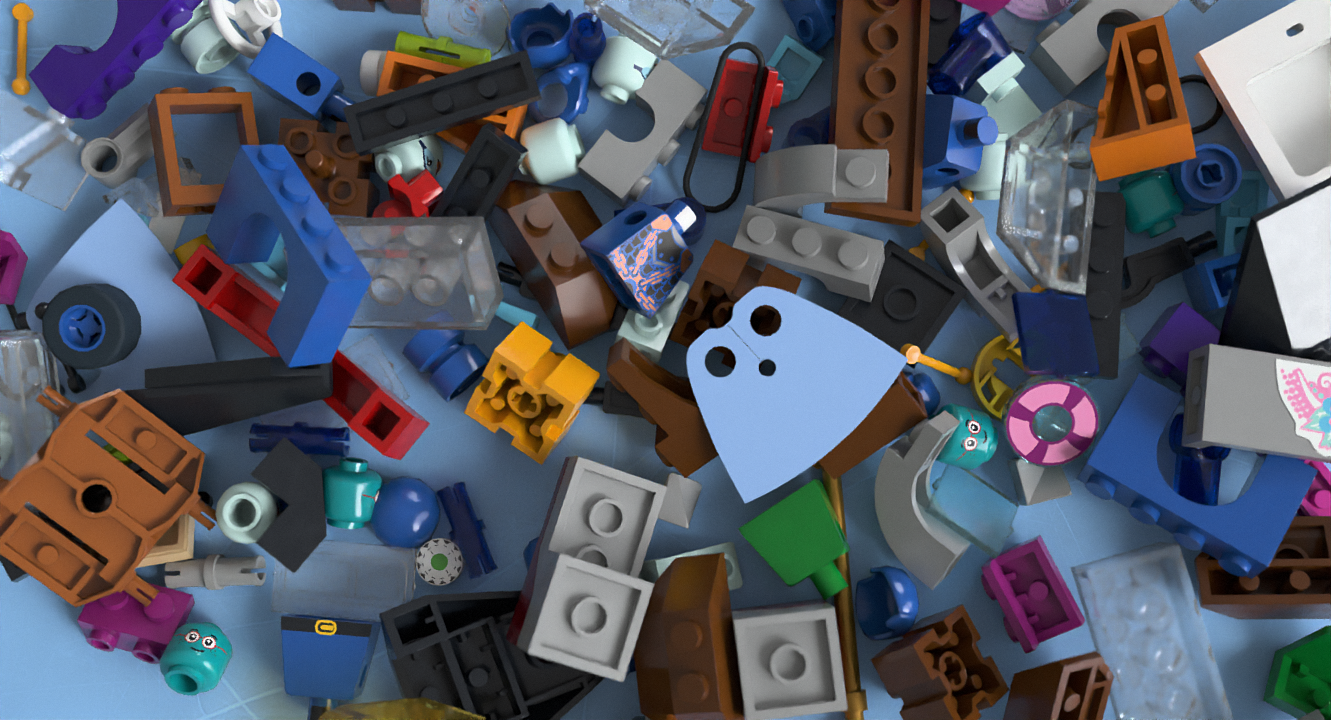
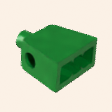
[738,479,850,601]

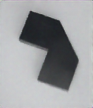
[250,437,327,573]

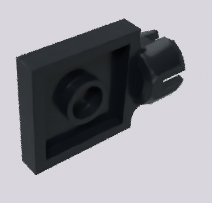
[837,239,968,369]

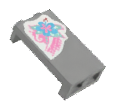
[1181,344,1331,463]

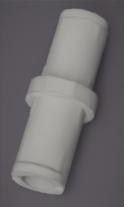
[165,554,266,590]

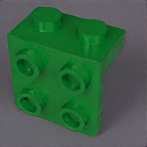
[1263,625,1331,720]

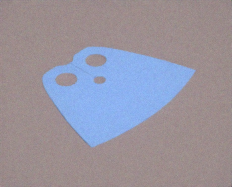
[26,198,217,400]
[686,286,908,504]

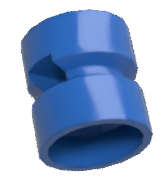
[1163,144,1242,216]
[402,313,489,402]

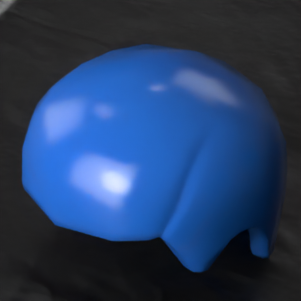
[506,2,576,70]
[370,476,441,552]
[855,565,919,641]

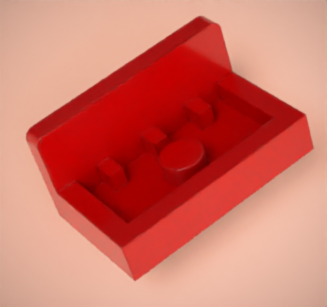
[701,56,784,164]

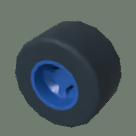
[42,283,141,370]

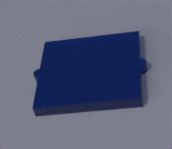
[1011,289,1100,380]

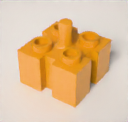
[464,321,601,465]

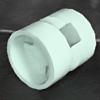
[169,0,246,74]

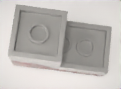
[505,456,667,682]
[645,598,848,720]

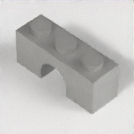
[1029,0,1180,98]
[578,57,708,208]
[732,204,885,302]

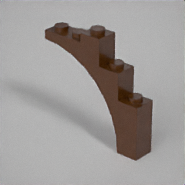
[606,337,928,480]

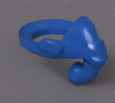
[528,60,593,125]

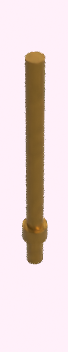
[822,467,868,720]

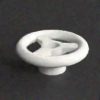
[208,0,283,60]

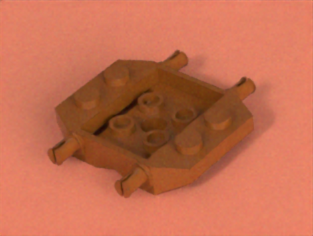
[0,385,217,607]

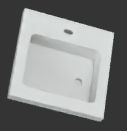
[1193,0,1331,203]

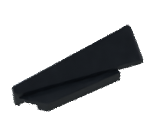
[104,357,333,436]

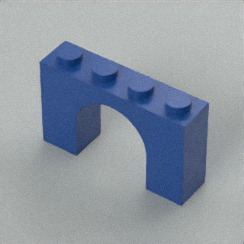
[206,144,372,368]
[1076,373,1319,579]

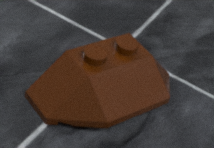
[487,179,618,351]
[1194,516,1331,619]
[633,552,745,720]
[1003,651,1114,720]

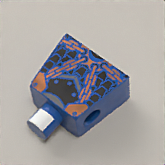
[580,200,696,319]

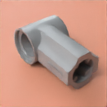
[80,103,178,190]

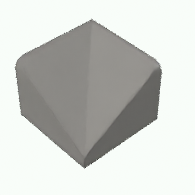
[1007,457,1072,506]
[658,472,702,529]

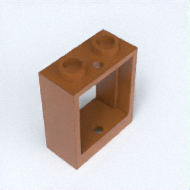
[147,86,259,217]

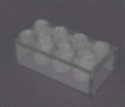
[283,217,504,330]
[1070,542,1234,720]

